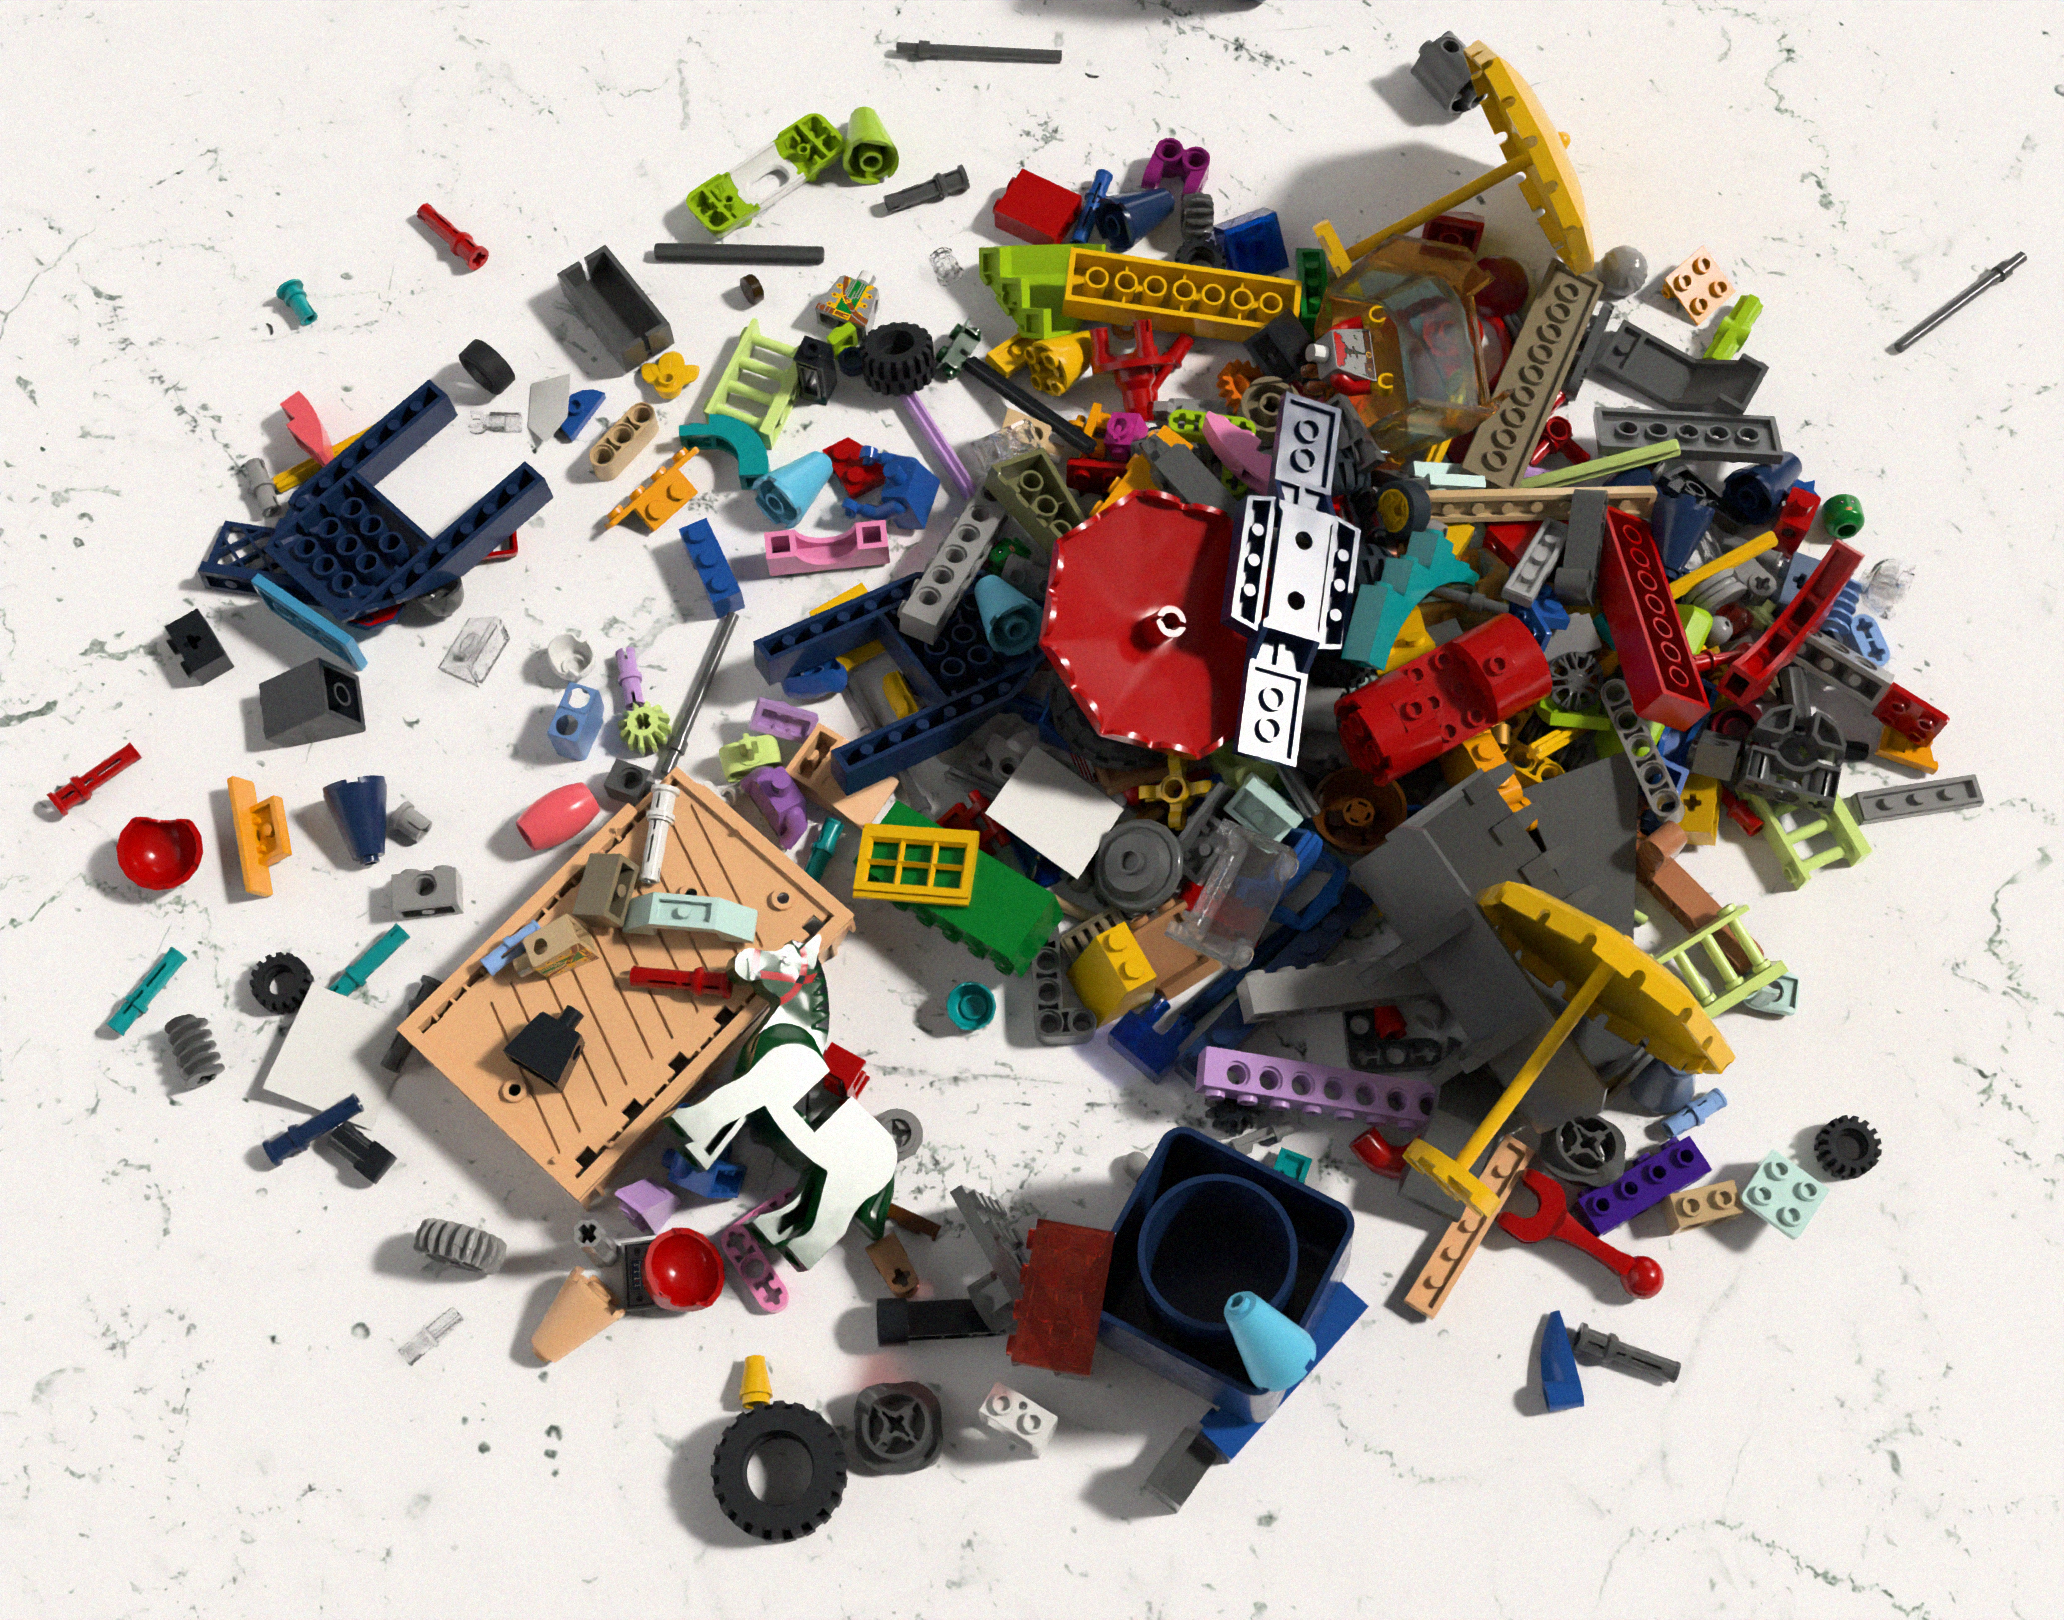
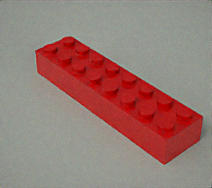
[1597,506,1711,732]

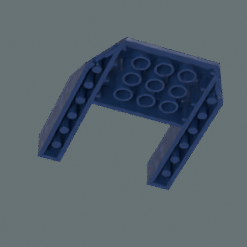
[264,379,554,623]
[753,570,1048,796]

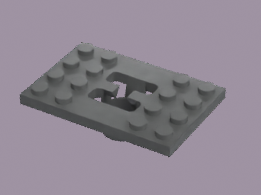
[950,1185,1094,1381]

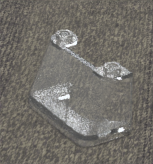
[1164,818,1299,971]

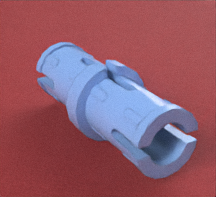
[480,919,541,976]
[1661,1088,1728,1139]

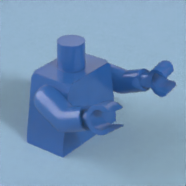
[841,445,941,530]
[661,1103,748,1198]

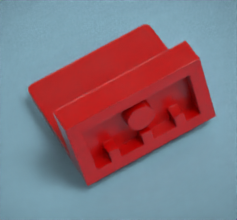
[1066,457,1128,499]
[1871,682,1950,748]

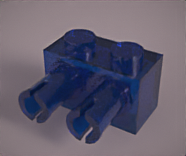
[1107,994,1196,1086]

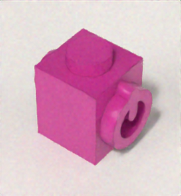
[1103,412,1149,461]

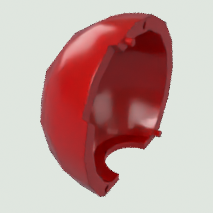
[116,817,203,891]
[641,1227,725,1312]

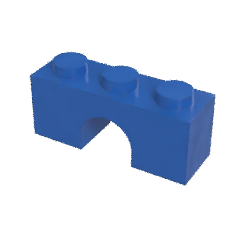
[678,518,745,619]

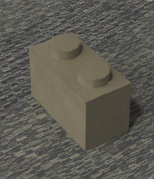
[572,853,640,928]

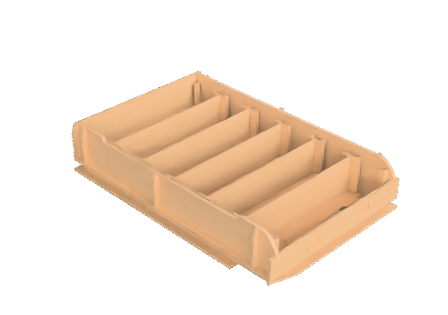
[396,766,856,1212]

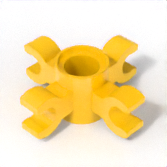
[1139,754,1217,831]

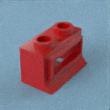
[821,1042,870,1101]

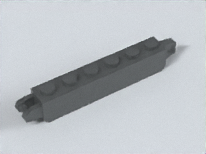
[1139,434,1302,610]

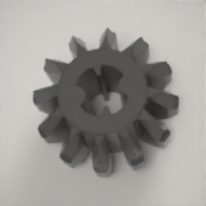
[1180,192,1214,240]

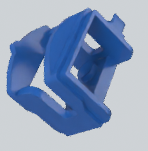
[1236,828,1351,931]

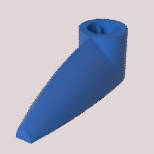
[1540,1310,1584,1413]

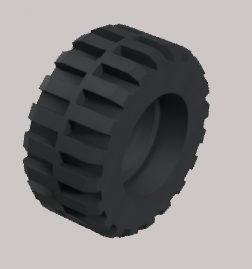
[710,1400,848,1543]

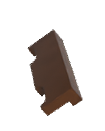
[886,1202,942,1241]

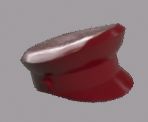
[1706,703,1763,758]

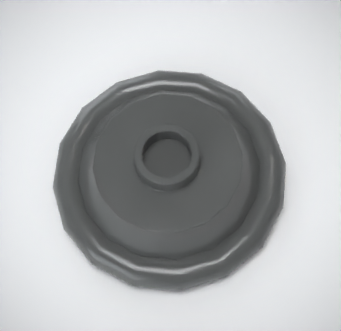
[1094,819,1184,913]

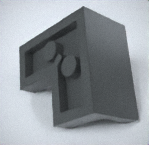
[1143,1427,1216,1513]

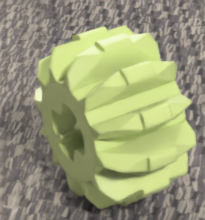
[618,700,672,755]

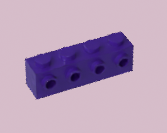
[1571,1135,1712,1238]

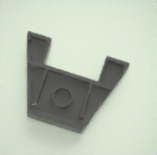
[1324,393,1386,474]

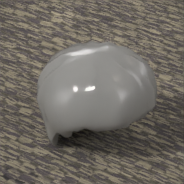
[1597,245,1648,296]

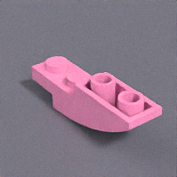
[1202,411,1272,496]

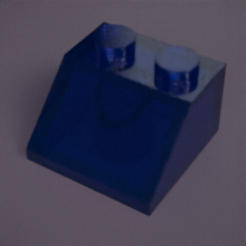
[1213,207,1290,276]

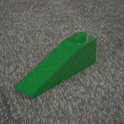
[1296,248,1331,343]

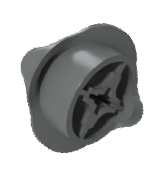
[1539,1115,1626,1187]
[854,1381,943,1473]

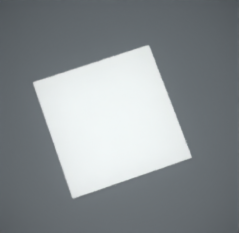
[985,745,1124,880]
[262,983,405,1130]

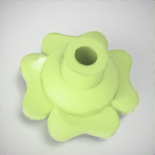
[1745,599,1777,632]

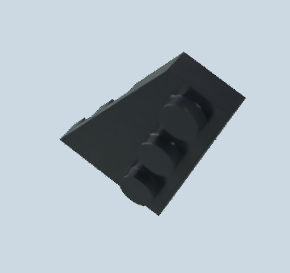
[1655,464,1752,537]

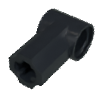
[327,1121,398,1185]

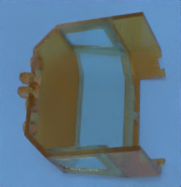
[1300,233,1514,459]

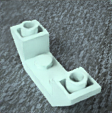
[622,892,758,944]

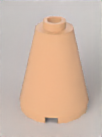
[531,1266,626,1363]

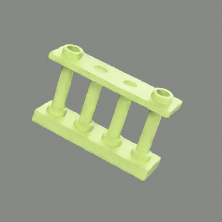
[703,318,800,450]
[1734,746,1873,891]
[1648,903,1789,1019]

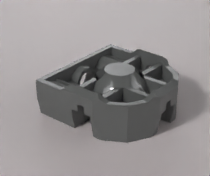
[1734,704,1847,815]

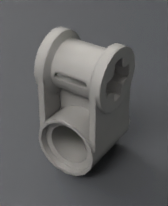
[1733,558,1777,606]

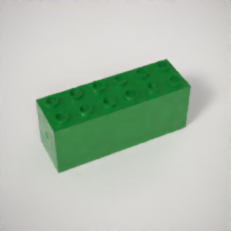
[853,800,1064,979]

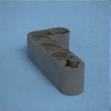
[1555,489,1608,607]
[1031,925,1097,1046]

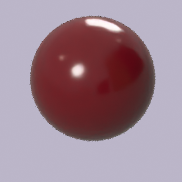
[1464,255,1530,320]

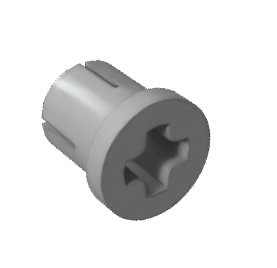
[389,801,433,842]

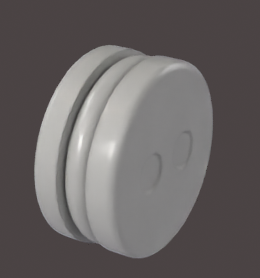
[1685,568,1747,617]

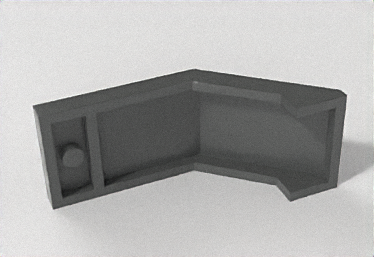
[1595,319,1770,415]
[1397,1036,1504,1223]

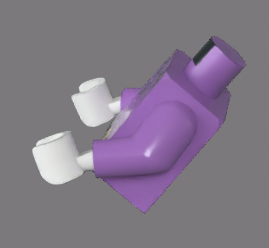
[722,766,808,857]

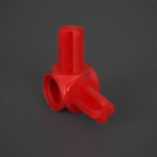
[1528,416,1591,467]

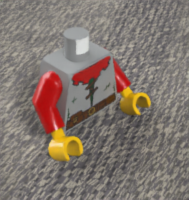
[1305,306,1394,397]

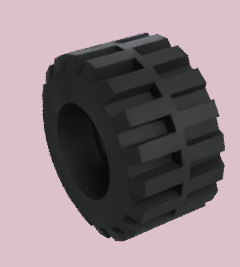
[859,322,936,396]

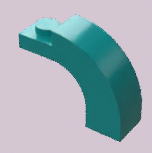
[679,414,771,490]

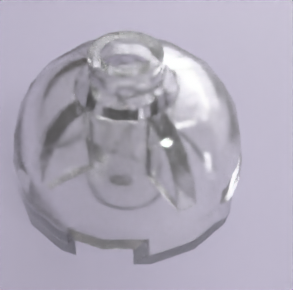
[1859,558,1917,621]

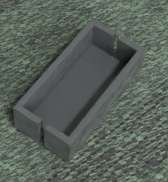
[557,244,675,373]

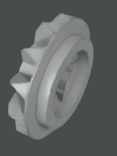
[876,1108,923,1161]

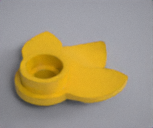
[641,351,700,399]

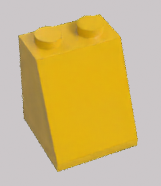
[1066,921,1157,1029]

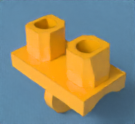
[1068,402,1111,459]

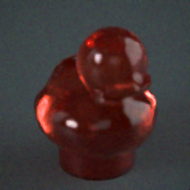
[1715,602,1754,642]

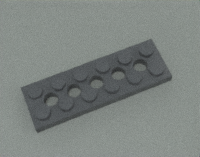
[1593,407,1784,465]

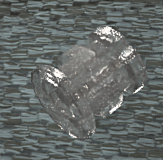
[928,247,964,286]

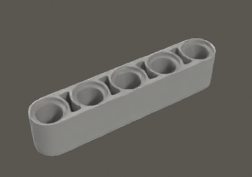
[1600,679,1685,824]

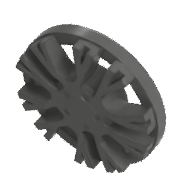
[1549,651,1604,711]

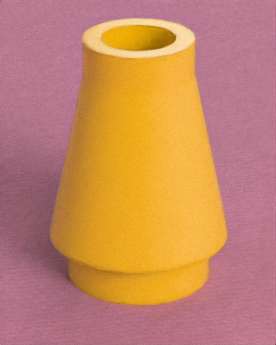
[738,1355,773,1410]

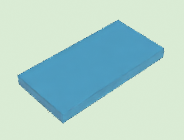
[251,573,368,671]

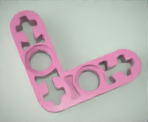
[721,1187,795,1314]

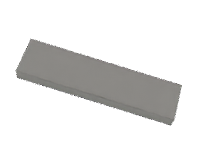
[1500,516,1569,609]
[1851,774,1985,825]

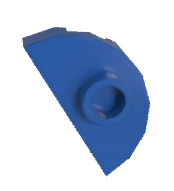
[561,389,606,442]

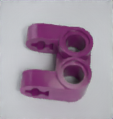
[1141,138,1210,201]

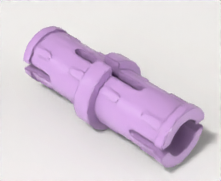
[615,647,645,711]

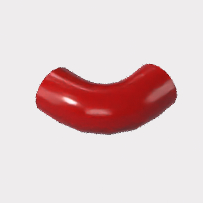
[1348,1126,1422,1179]

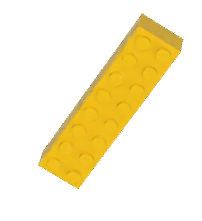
[1061,247,1302,342]

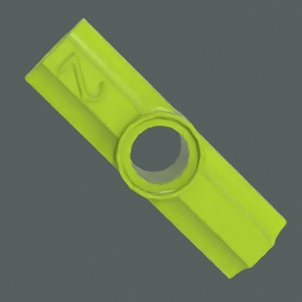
[1702,294,1764,360]

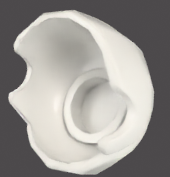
[547,632,596,681]

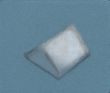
[438,616,510,688]

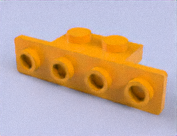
[603,446,700,532]
[227,776,292,897]

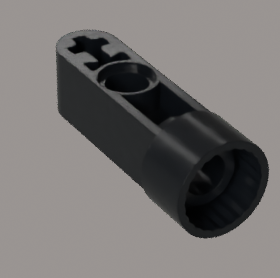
[876,1297,1007,1348]

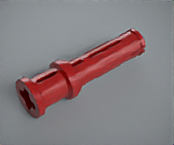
[417,203,489,270]
[46,742,142,817]
[630,965,734,999]

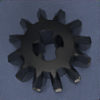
[1204,1080,1260,1136]

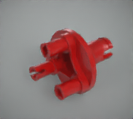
[1089,319,1175,422]

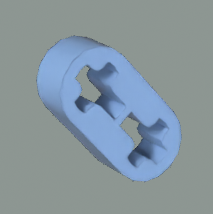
[1846,614,1890,668]

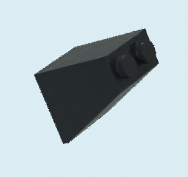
[259,657,366,748]

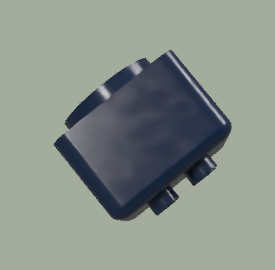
[1081,1127,1355,1423]

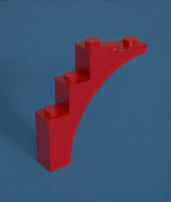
[1715,539,1866,707]

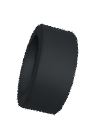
[458,339,515,395]

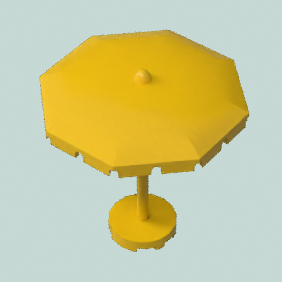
[1312,39,1594,304]
[1402,881,1736,1219]

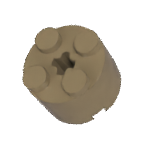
[1236,376,1300,447]

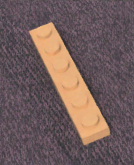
[1403,1133,1536,1320]

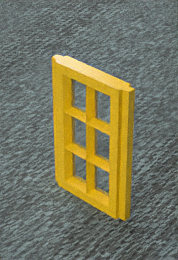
[853,823,980,907]

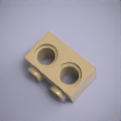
[1660,1179,1745,1235]

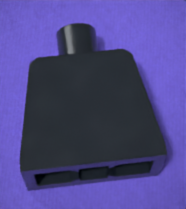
[503,1005,585,1092]

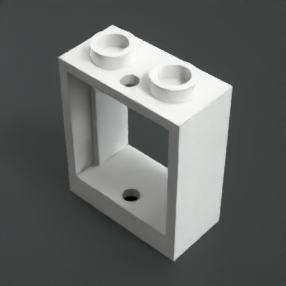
[979,1379,1058,1458]

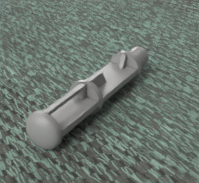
[1223,1121,1295,1155]

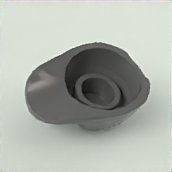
[417,577,464,617]

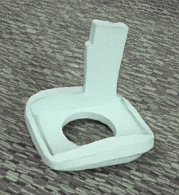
[1743,969,1800,1016]

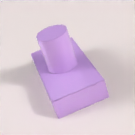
[749,696,819,744]

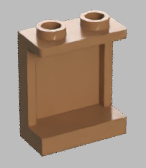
[1128,897,1222,1001]

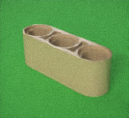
[589,402,659,481]

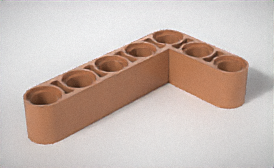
[1636,820,1764,976]

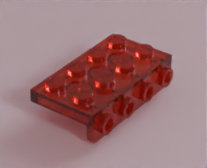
[1006,1218,1115,1378]

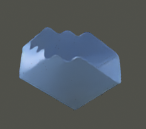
[547,681,605,761]

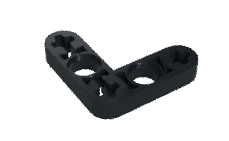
[1342,1008,1442,1073]

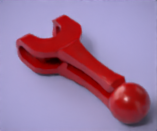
[1494,1169,1665,1300]

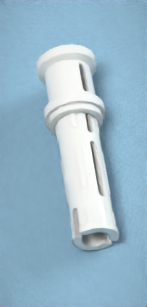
[638,784,680,884]

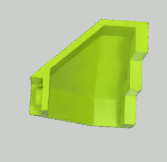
[979,243,1106,339]

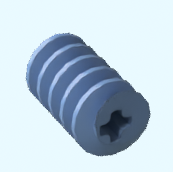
[1819,578,1863,644]

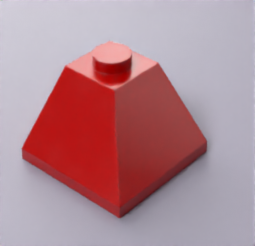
[1418,211,1485,261]

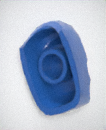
[780,658,848,699]

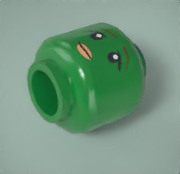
[1821,494,1865,539]
[987,536,1032,577]

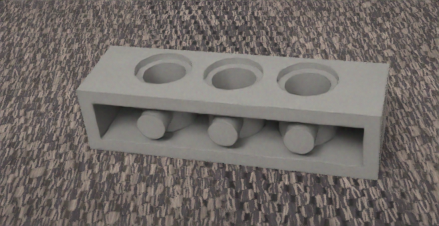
[1792,630,1895,710]

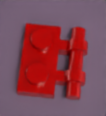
[936,789,1012,857]

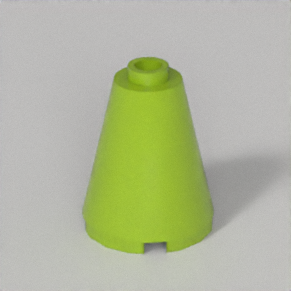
[842,106,899,184]

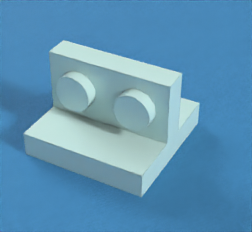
[1408,461,1486,524]
[1223,771,1303,851]

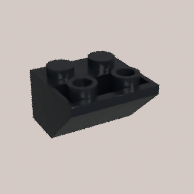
[1241,307,1315,384]

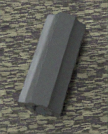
[1776,667,1812,734]

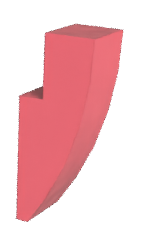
[280,391,334,467]

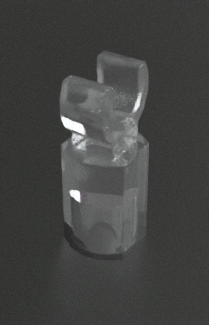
[468,409,523,435]

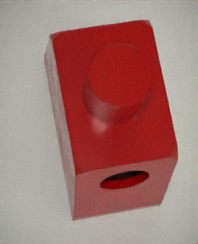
[1770,487,1821,559]

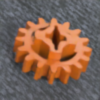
[1216,359,1265,415]

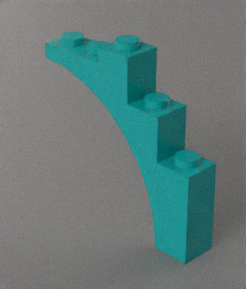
[1341,528,1480,671]

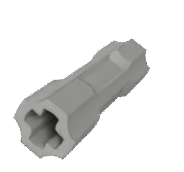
[573,1218,619,1268]

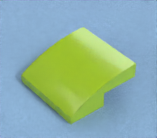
[1533,692,1611,731]

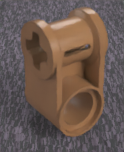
[864,1230,920,1299]

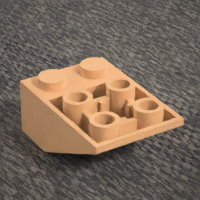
[785,723,900,831]

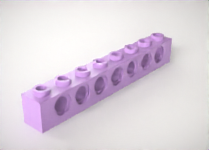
[1195,1046,1435,1132]

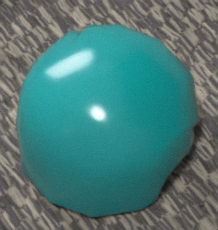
[946,981,997,1030]

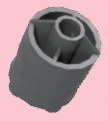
[1410,30,1486,115]

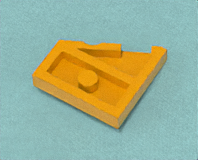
[1875,725,1939,775]

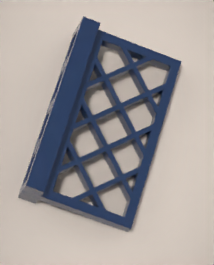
[198,521,323,607]

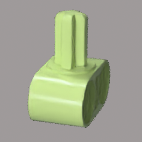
[719,733,784,783]

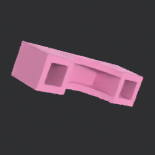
[764,520,890,576]

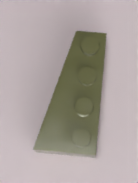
[984,447,1086,558]

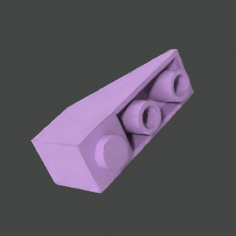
[614,1176,681,1235]

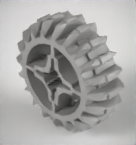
[413,1218,507,1275]

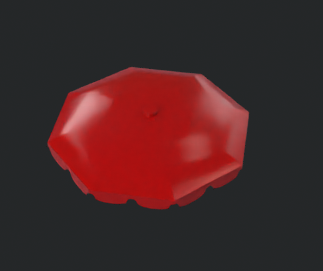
[1039,489,1272,761]

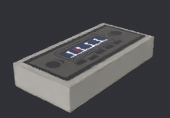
[621,1240,660,1312]

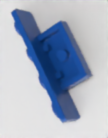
[1496,566,1570,653]

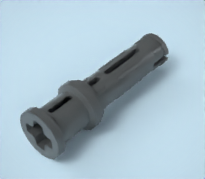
[883,164,970,214]
[380,975,443,1073]
[1572,1322,1681,1383]

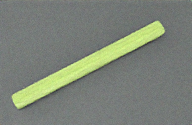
[1519,439,1681,488]

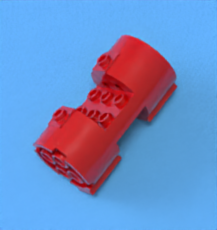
[1334,613,1552,787]

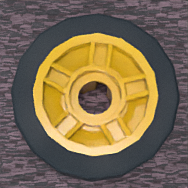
[1376,480,1431,540]

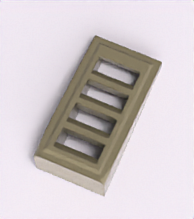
[1059,906,1130,964]

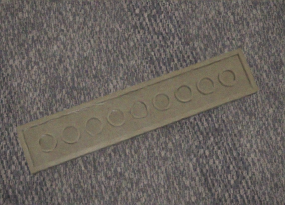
[1458,257,1605,489]

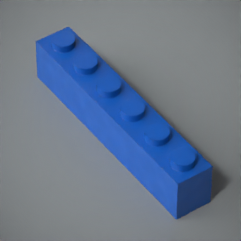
[1198,1281,1369,1463]

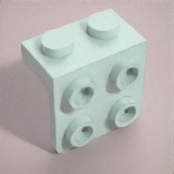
[1740,1149,1830,1240]

